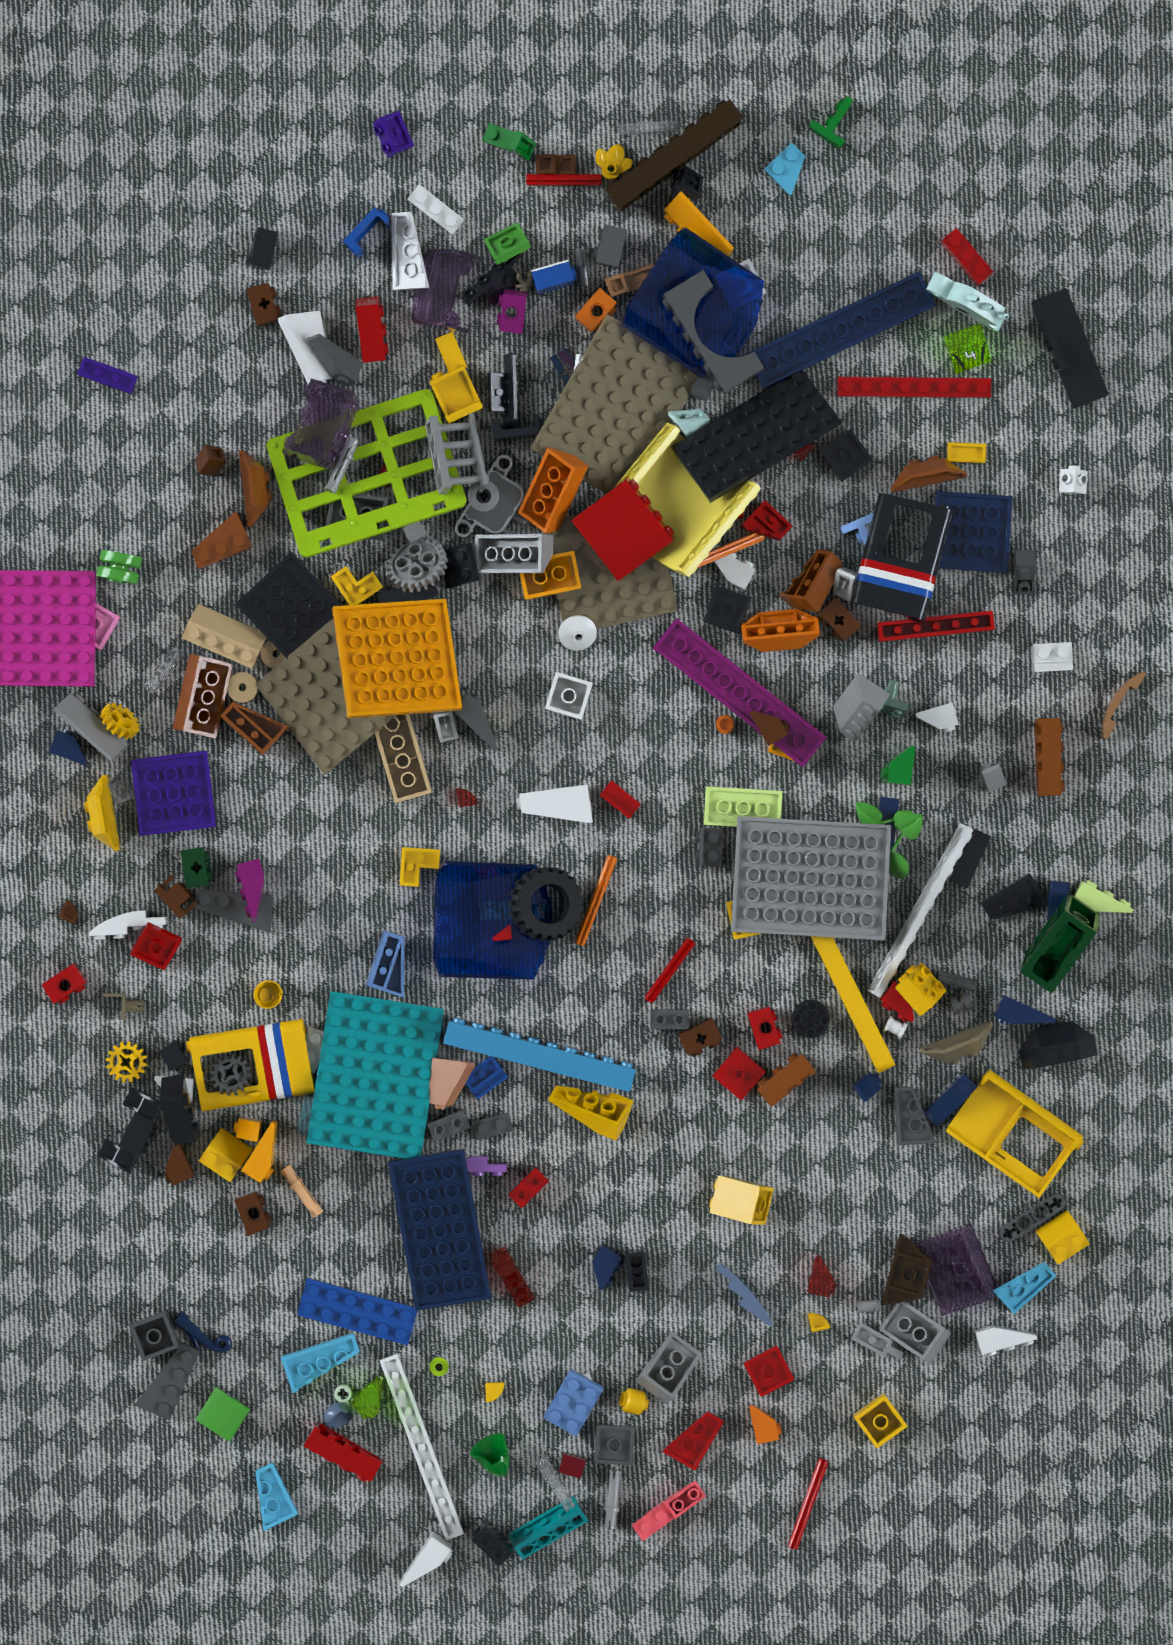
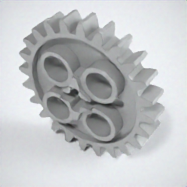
[386,537,448,593]

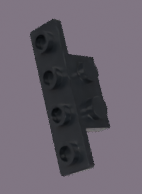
[461,253,525,306]
[487,353,519,430]

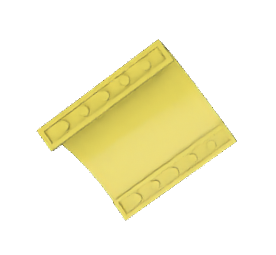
[614,423,761,577]

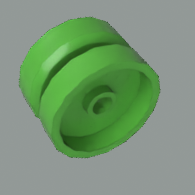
[96,550,143,584]

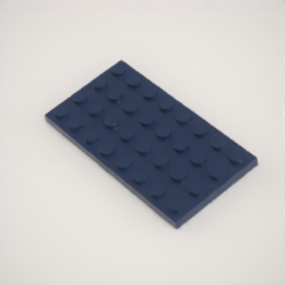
[388,1149,492,1311]

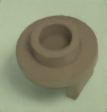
[515,272,535,291]

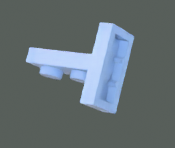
[840,513,873,552]

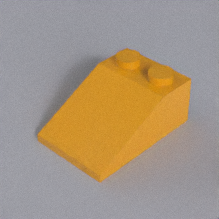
[520,551,581,600]
[241,1119,278,1183]

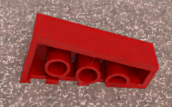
[303,1421,383,1482]

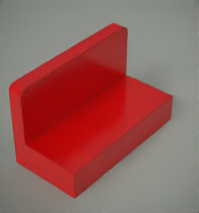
[600,780,641,819]

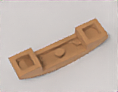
[605,255,683,297]
[1101,672,1146,740]

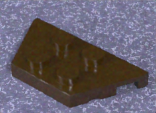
[881,1233,933,1306]

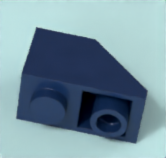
[592,1244,623,1290]

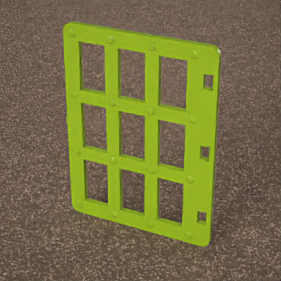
[267,389,467,558]

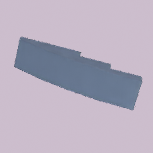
[715,1262,772,1326]

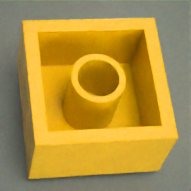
[853,1392,908,1449]

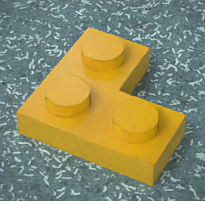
[330,566,384,605]
[399,847,440,887]

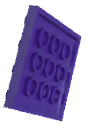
[131,751,217,836]

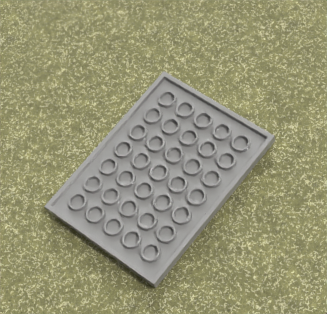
[731,816,891,941]

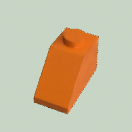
[749,1404,782,1444]

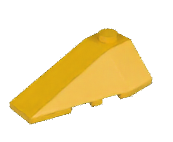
[548,1085,634,1141]

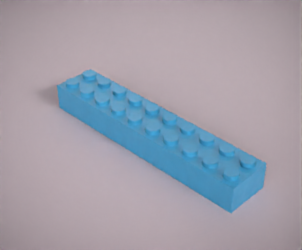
[443,1017,636,1092]

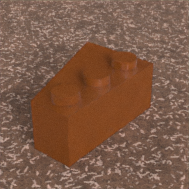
[191,511,253,570]
[779,549,844,612]

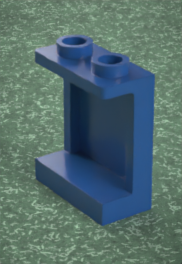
[343,207,390,259]

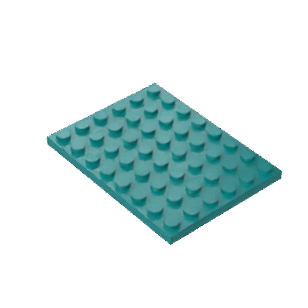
[306,991,444,1159]

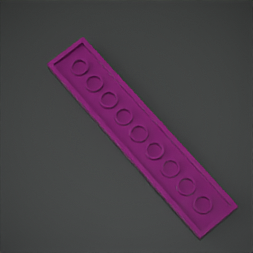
[653,618,827,767]

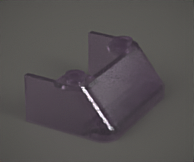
[412,248,485,333]

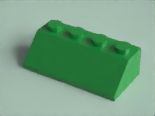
[880,746,915,786]

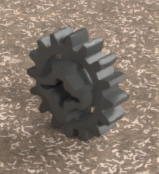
[210,1054,252,1096]

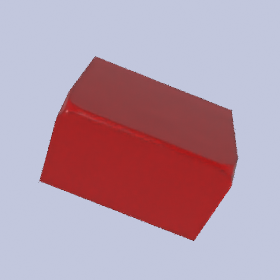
[493,925,512,941]

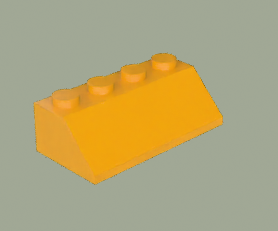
[664,191,734,268]

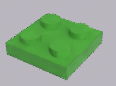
[483,222,531,265]

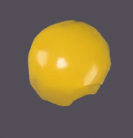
[253,980,283,1009]

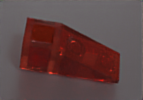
[489,1246,535,1308]

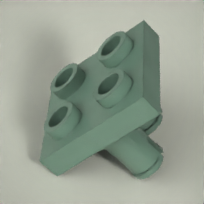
[878,680,909,719]

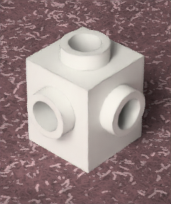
[1059,466,1088,494]

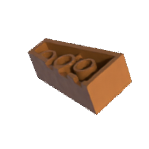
[1034,718,1065,796]

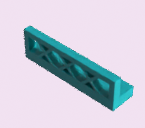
[508,1495,588,1560]

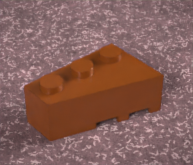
[220,702,289,755]
[756,1052,816,1107]

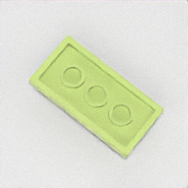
[704,786,783,827]

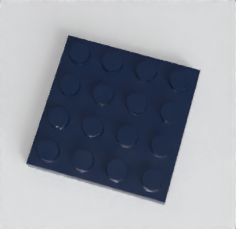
[935,491,1013,573]

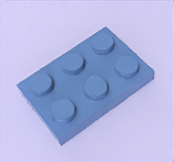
[543,1369,604,1436]

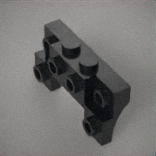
[97,1087,162,1174]

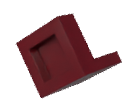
[559,1451,586,1479]

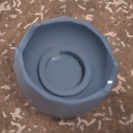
[324,1402,354,1429]

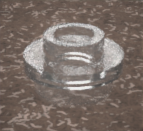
[589,833,608,852]

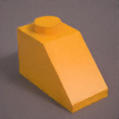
[234,1117,263,1142]

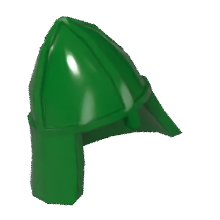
[470,1433,510,1477]

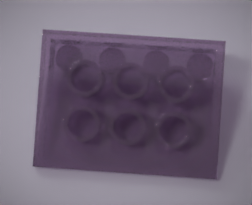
[915,1222,998,1316]

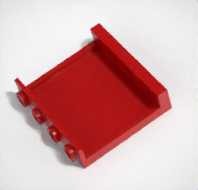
[571,476,675,581]

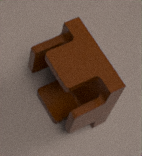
[154,875,199,919]

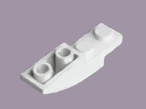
[89,910,167,940]

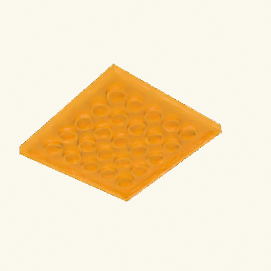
[332,599,462,719]

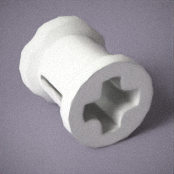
[883,1015,908,1039]

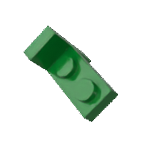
[808,96,853,150]
[482,123,536,161]

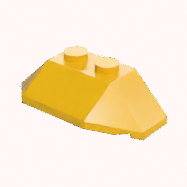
[84,775,120,851]

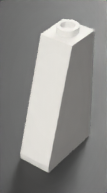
[278,311,333,386]
[516,784,593,823]

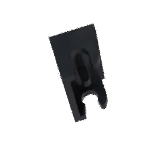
[247,227,278,270]

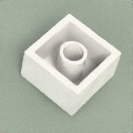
[545,672,593,720]

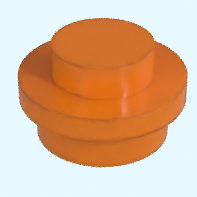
[715,715,735,734]

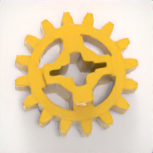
[100,702,140,740]
[106,1041,148,1083]

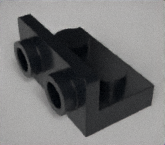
[671,165,704,201]

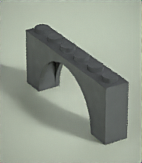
[662,270,764,395]

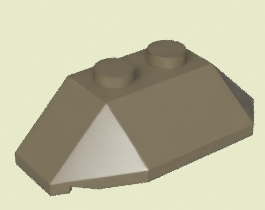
[919,1021,993,1065]

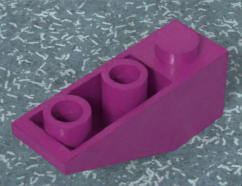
[234,859,265,923]

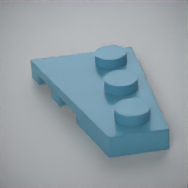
[993,1262,1057,1314]
[255,1462,298,1531]

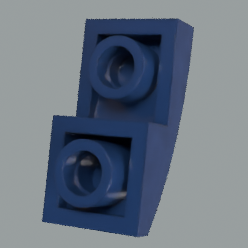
[1046,881,1070,921]

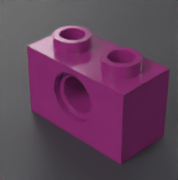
[496,289,527,334]

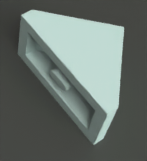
[668,409,710,437]

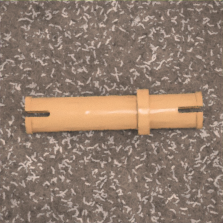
[280,1164,324,1218]

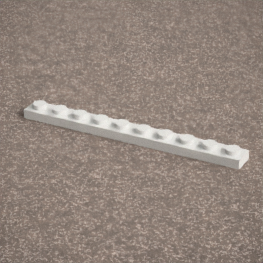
[867,823,973,998]
[379,1353,464,1541]

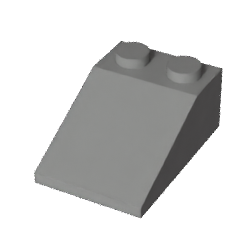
[879,1302,951,1365]
[635,1331,702,1404]

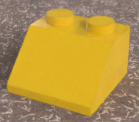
[198,1128,253,1182]
[1035,1210,1090,1265]

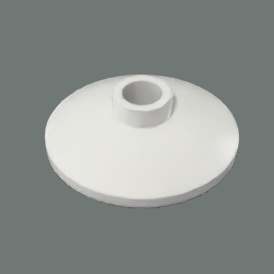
[558,615,597,651]

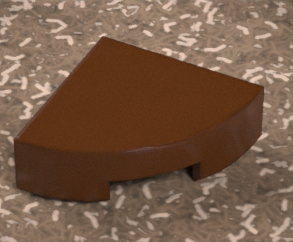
[58,899,78,925]

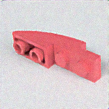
[631,1481,706,1541]

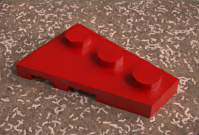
[662,1411,724,1471]

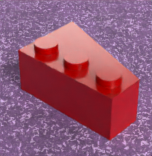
[355,296,389,363]

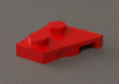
[740,500,793,541]

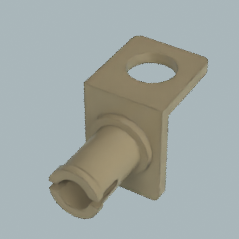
[102,993,144,1020]

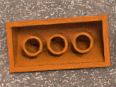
[518,447,588,533]

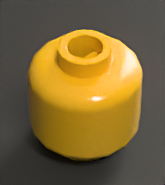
[619,1388,649,1415]

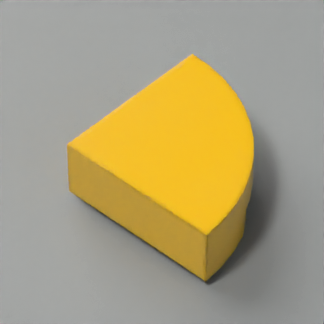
[807,1313,830,1332]
[485,1382,505,1402]

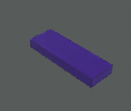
[77,356,138,395]

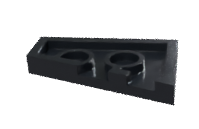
[980,873,1048,920]

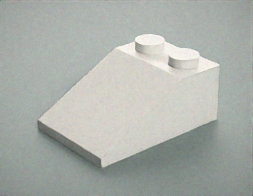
[399,1531,453,1587]

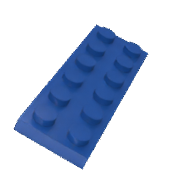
[297,1277,417,1345]

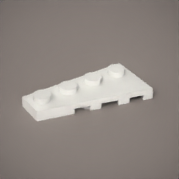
[392,212,429,291]

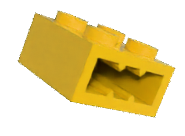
[895,962,947,1016]

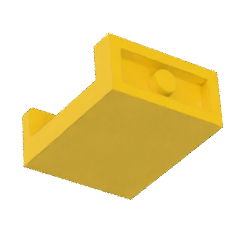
[429,363,483,424]

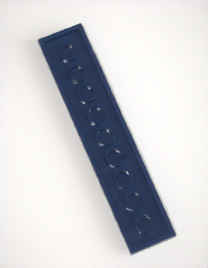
[746,271,936,389]

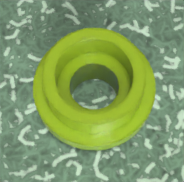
[430,1357,449,1376]

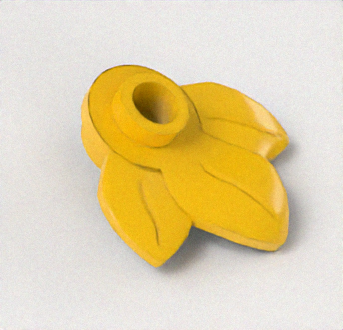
[595,144,633,180]

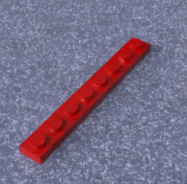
[837,377,991,398]

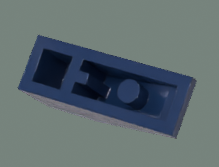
[993,995,1056,1025]
[924,1073,977,1127]

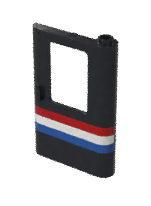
[850,493,953,623]

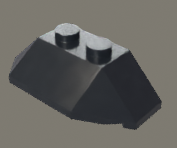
[1019,1021,1098,1069]

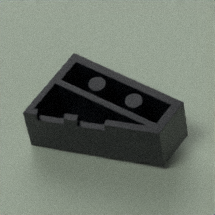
[160,1074,200,1146]

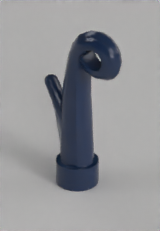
[172,1311,232,1353]

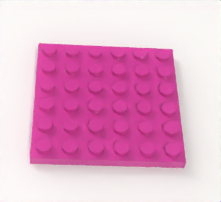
[0,570,96,687]

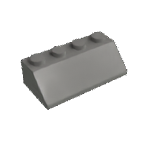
[475,534,553,573]
[833,673,890,742]
[53,693,130,762]

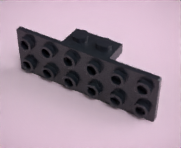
[1031,288,1108,409]

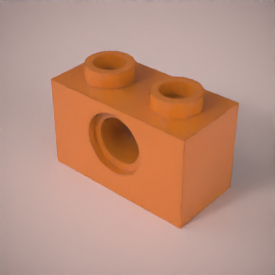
[575,288,617,333]

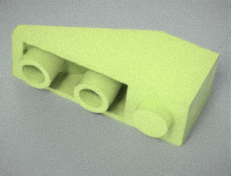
[1074,880,1134,913]

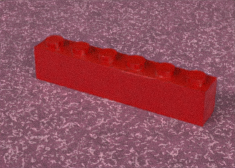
[877,610,995,642]

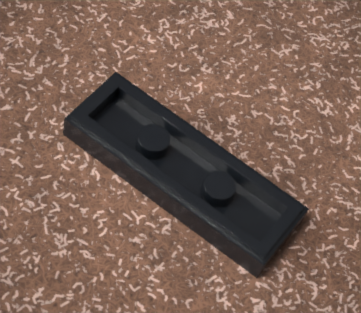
[949,828,991,888]

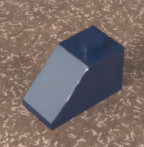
[49,729,88,766]
[851,1072,882,1102]

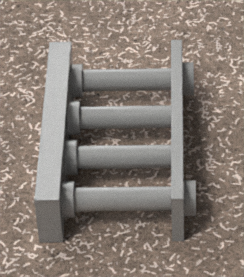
[425,413,489,495]

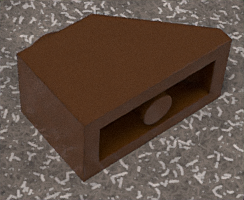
[749,711,790,746]
[164,1144,196,1186]

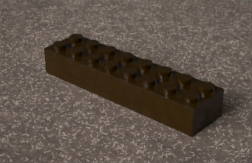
[605,99,744,214]

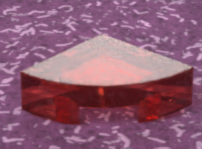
[456,788,478,807]

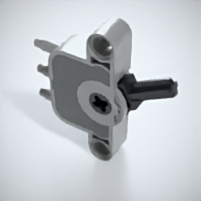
[455,455,528,538]

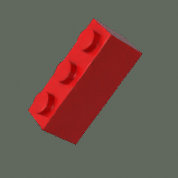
[940,228,994,287]

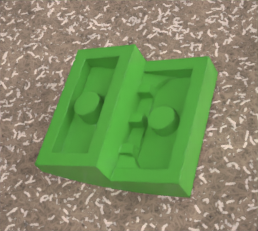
[195,1387,250,1441]

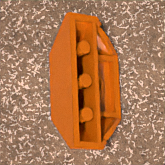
[741,609,820,652]

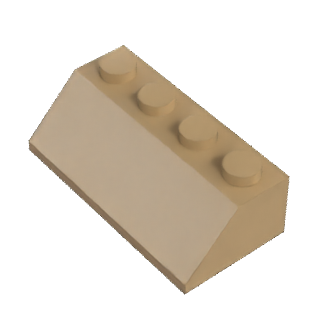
[182,604,267,669]

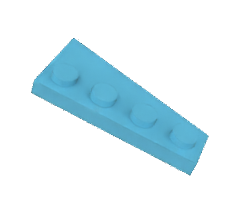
[281,1332,360,1393]

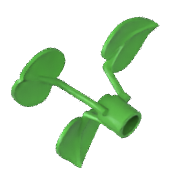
[855,802,923,879]

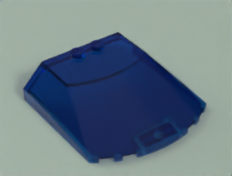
[621,227,764,378]
[433,861,553,980]

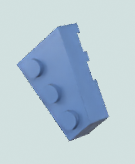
[366,930,404,997]

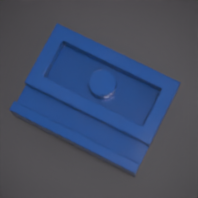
[465,1056,508,1100]

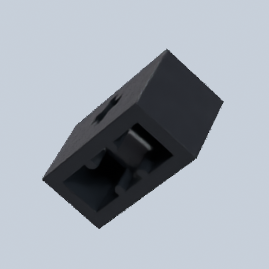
[625,1249,649,1292]

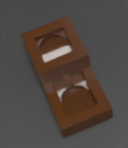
[536,154,577,174]

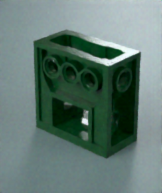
[1020,892,1100,994]

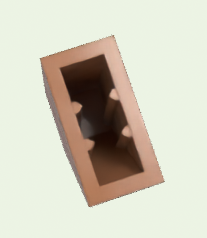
[429,1058,475,1109]

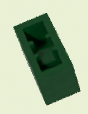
[180,847,213,889]

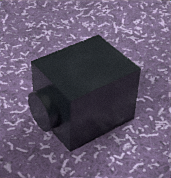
[159,1041,188,1072]

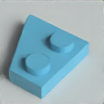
[764,143,805,196]

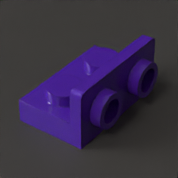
[373,111,414,158]

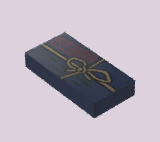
[550,348,575,384]

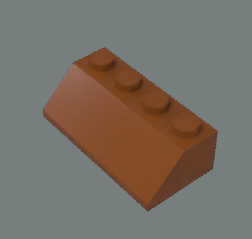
[172,654,233,738]

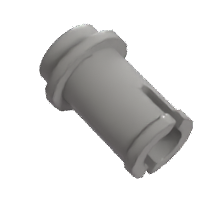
[857,1298,881,1313]

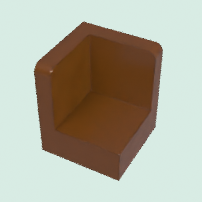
[195,445,226,477]

